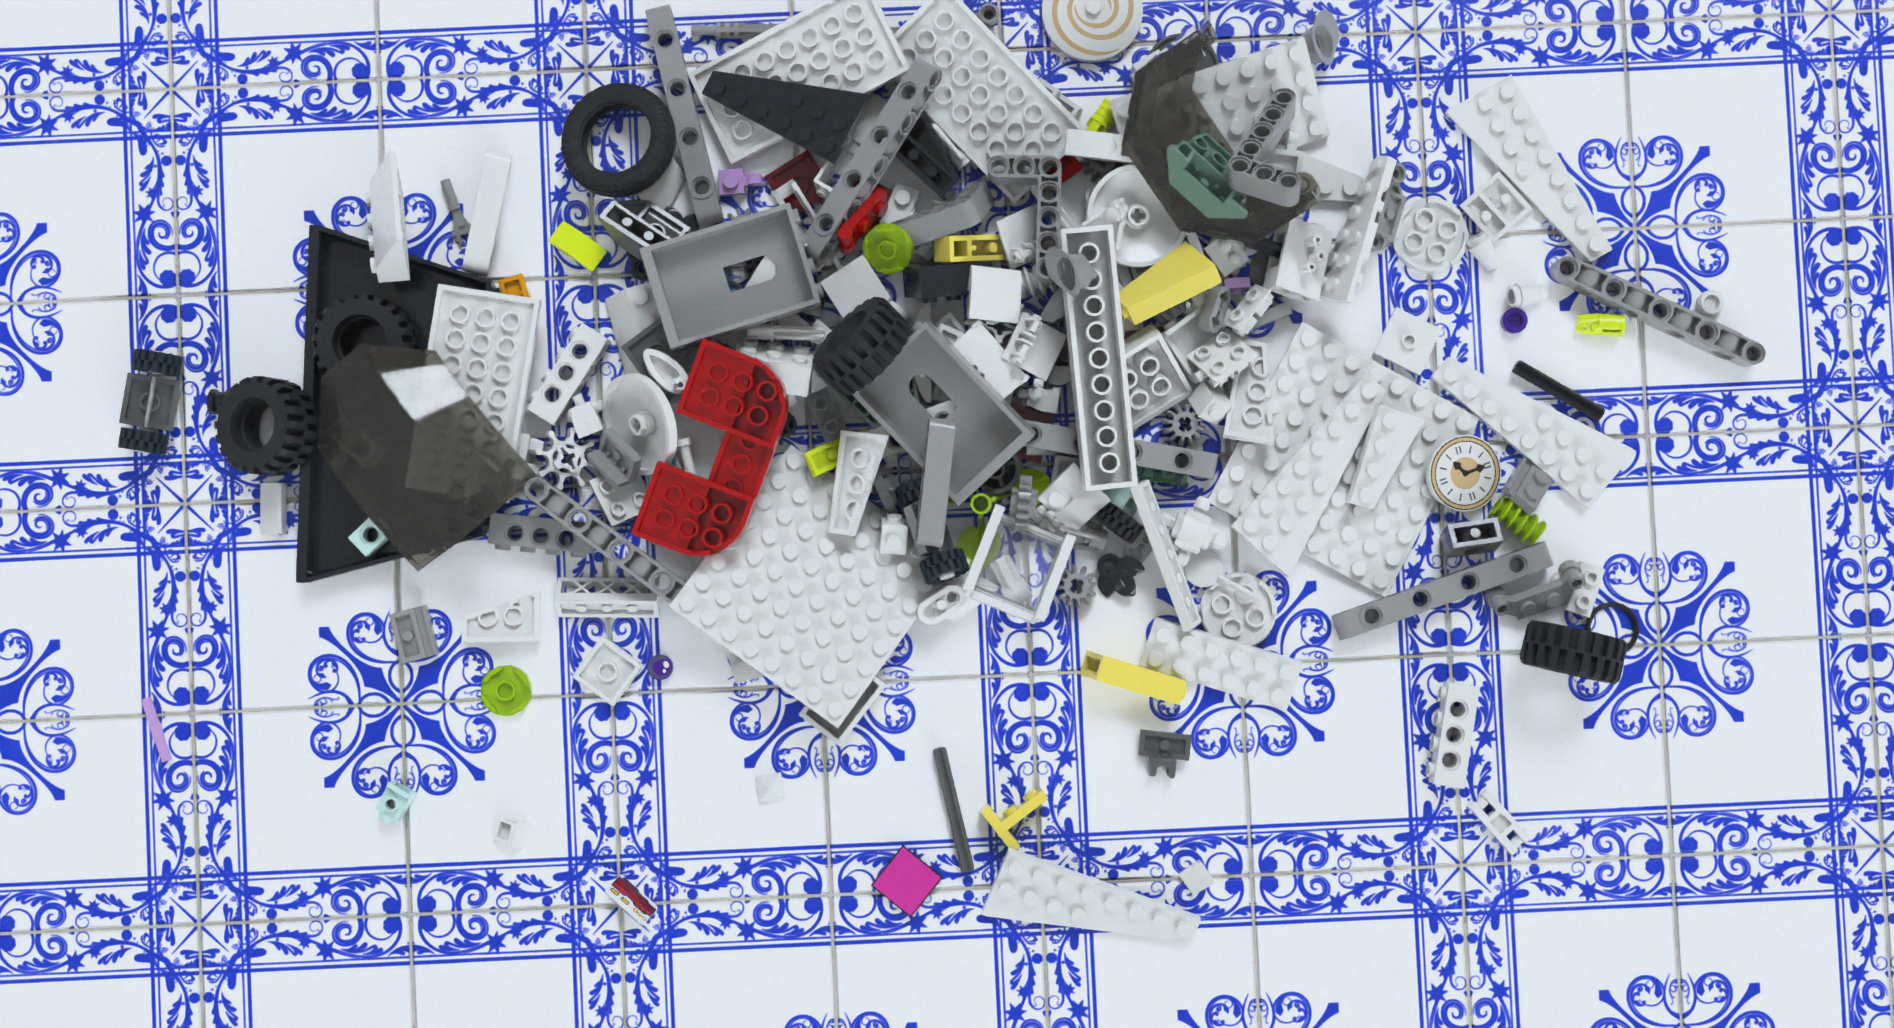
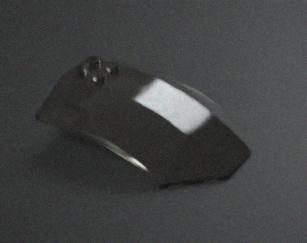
[318,343,537,572]

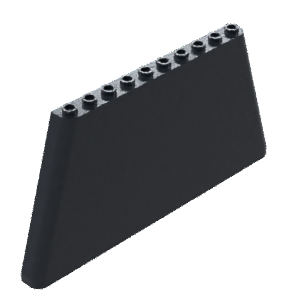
[296,225,500,583]

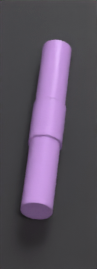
[141,697,172,763]

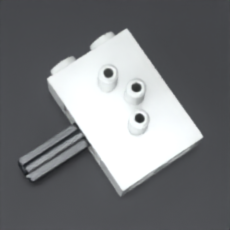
[1243,215,1334,303]

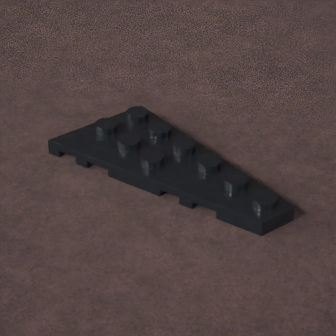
[702,71,871,165]

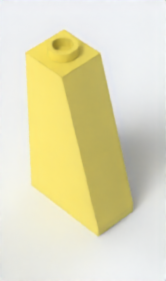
[1119,241,1222,325]
[1079,650,1187,705]

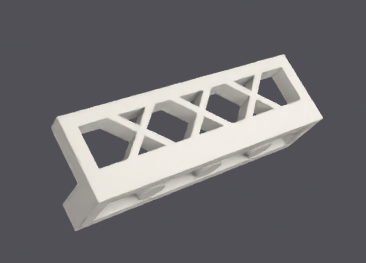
[554,577,660,618]

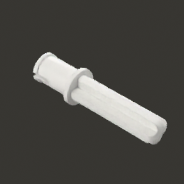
[747,322,825,342]

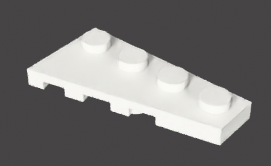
[828,430,889,536]

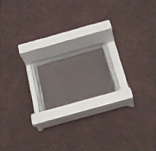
[962,504,1076,624]

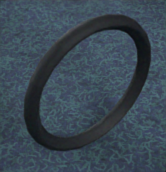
[1585,602,1639,652]

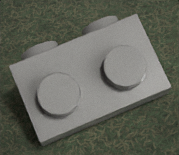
[586,427,642,488]

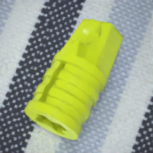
[1086,98,1114,133]
[1575,313,1625,337]

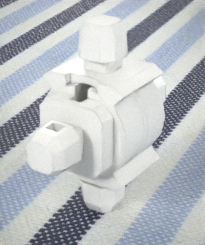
[1162,496,1227,566]

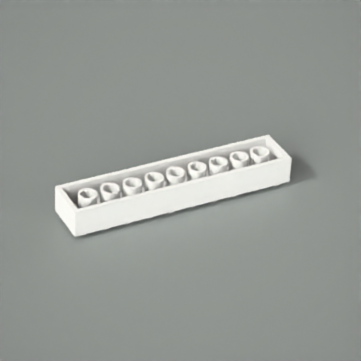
[1057,224,1138,491]

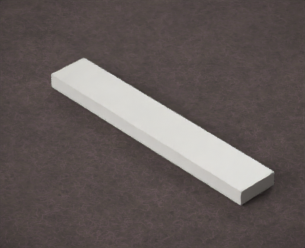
[1130,479,1201,632]

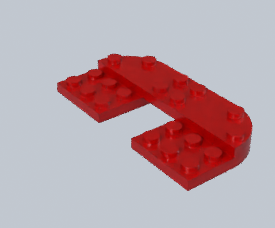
[631,338,789,556]

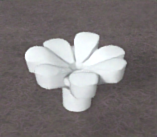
[1030,505,1061,533]

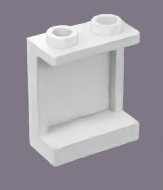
[1161,304,1220,385]

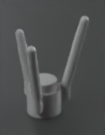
[1056,520,1108,552]

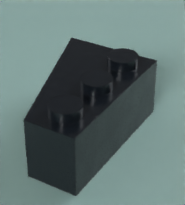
[895,112,962,201]
[902,261,992,303]

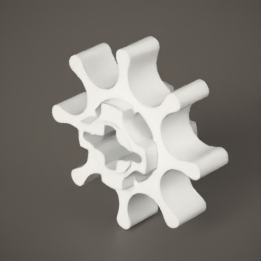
[533,427,596,490]

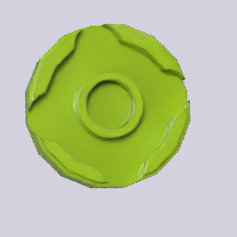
[863,223,914,275]
[480,665,533,716]

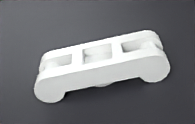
[1467,789,1531,856]

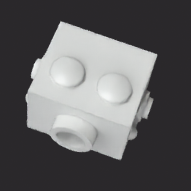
[1203,231,1250,280]

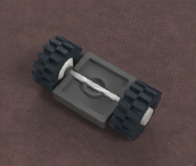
[118,349,183,455]
[894,476,970,585]

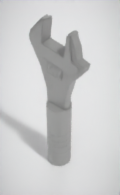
[440,178,471,246]

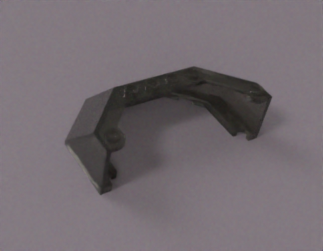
[1121,17,1321,245]

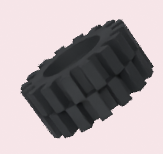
[1095,502,1144,545]

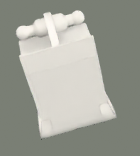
[814,247,911,321]

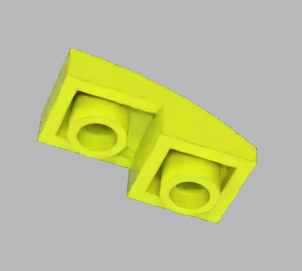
[548,221,607,272]

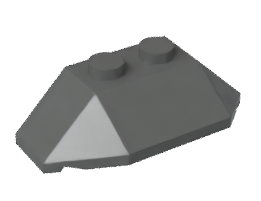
[598,199,692,262]

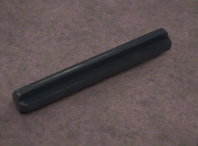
[1512,360,1605,421]

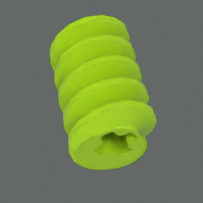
[1487,494,1547,547]

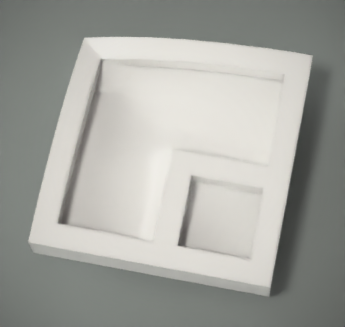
[1037,461,1111,530]

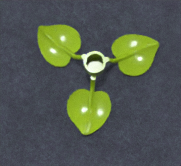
[948,468,1050,570]

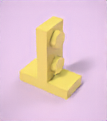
[980,788,1048,850]

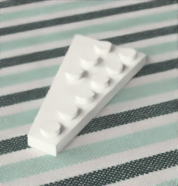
[1319,155,1397,305]

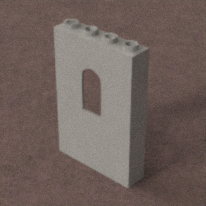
[639,202,824,351]
[852,319,1036,506]

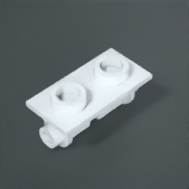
[1224,284,1274,337]

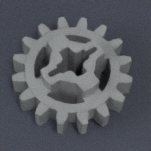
[1009,475,1038,531]

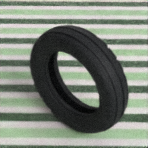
[561,83,676,198]

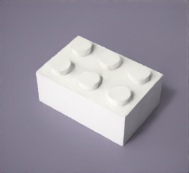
[736,337,814,397]
[798,675,887,746]

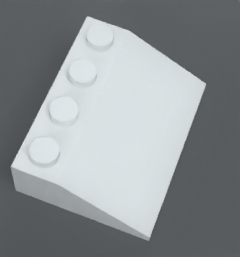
[365,150,410,283]
[1069,323,1194,430]

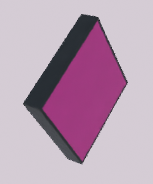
[871,845,943,918]

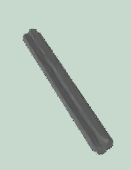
[933,747,974,872]

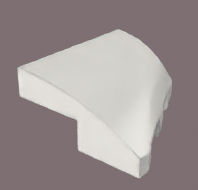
[637,157,686,210]

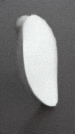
[643,349,688,394]

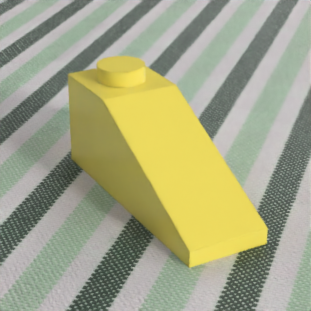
[934,234,1007,262]

